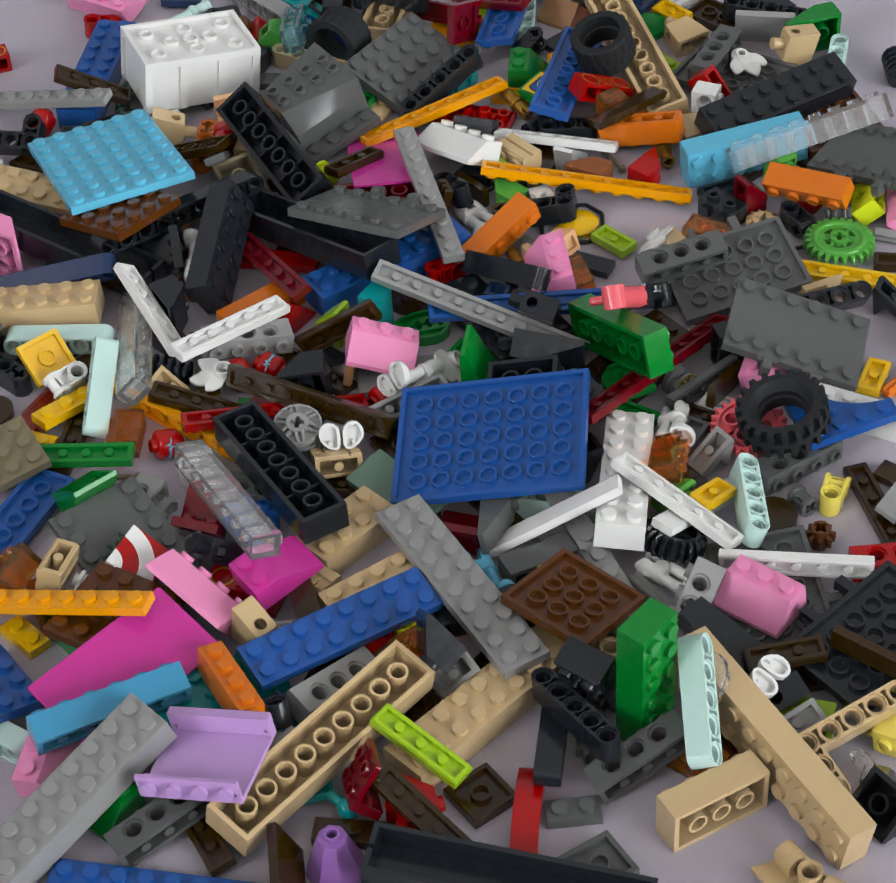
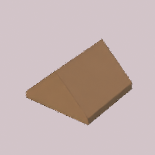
[537,0,589,30]

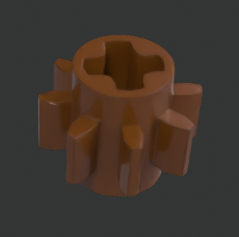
[805,520,836,551]

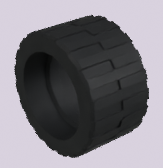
[306,5,372,61]
[570,11,636,76]

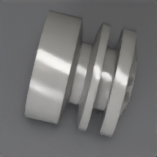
[273,404,325,461]

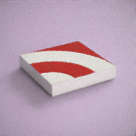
[105,525,169,581]

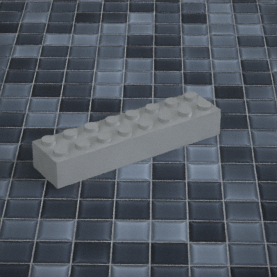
[0,692,177,883]

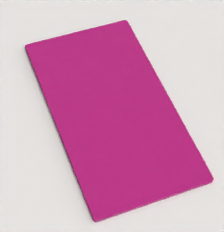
[347,127,419,188]
[28,587,217,743]

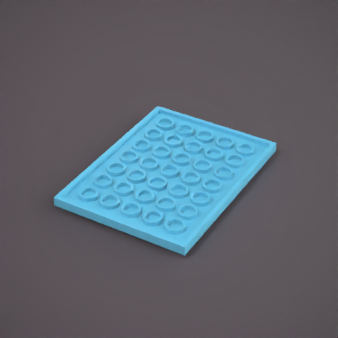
[27,109,195,216]

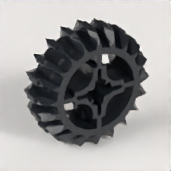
[644,516,708,565]

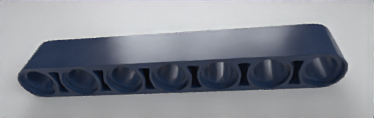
[0,253,117,288]

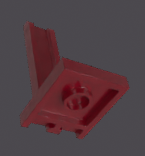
[413,0,483,45]

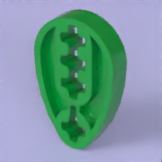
[392,309,451,347]

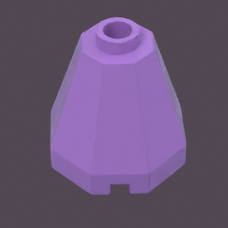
[306,825,364,883]

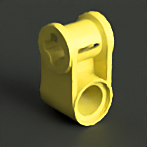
[818,472,851,517]

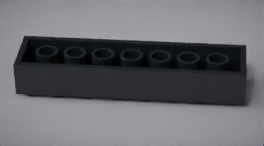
[694,51,857,135]
[216,82,334,201]
[212,400,349,545]

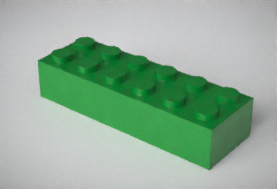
[568,293,674,379]
[616,597,679,742]

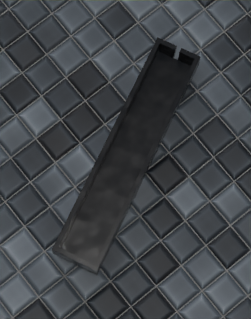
[0,189,166,299]
[248,189,401,280]
[360,821,658,883]

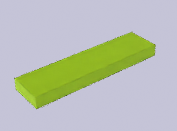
[369,703,473,790]

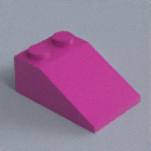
[228,535,324,611]

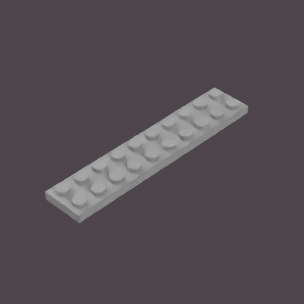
[375,494,550,680]

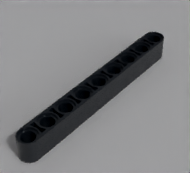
[90,170,264,254]

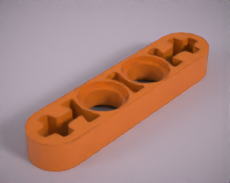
[192,119,217,174]

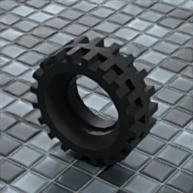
[735,369,831,459]

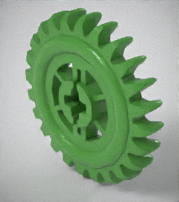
[803,217,876,267]

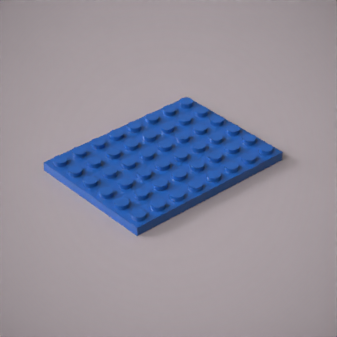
[390,368,590,505]

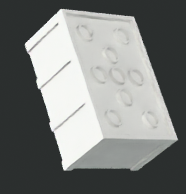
[120,9,261,115]

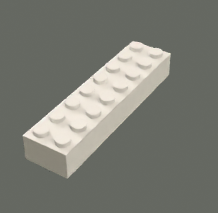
[593,410,655,551]

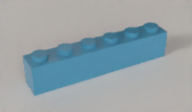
[26,661,191,756]

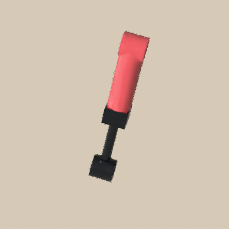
[589,283,674,311]

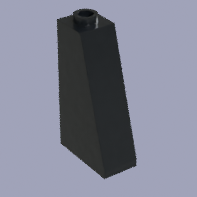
[677,596,763,676]

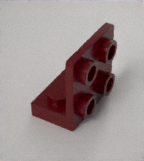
[171,482,236,539]
[440,510,481,556]
[341,738,383,821]

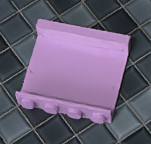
[133,706,277,804]

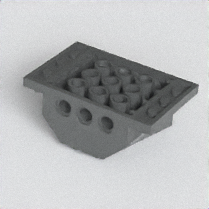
[260,42,382,163]

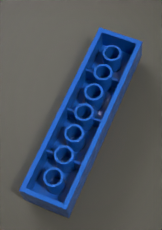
[56,19,136,129]
[301,215,472,316]

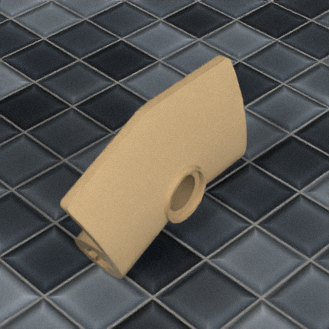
[751,840,846,883]

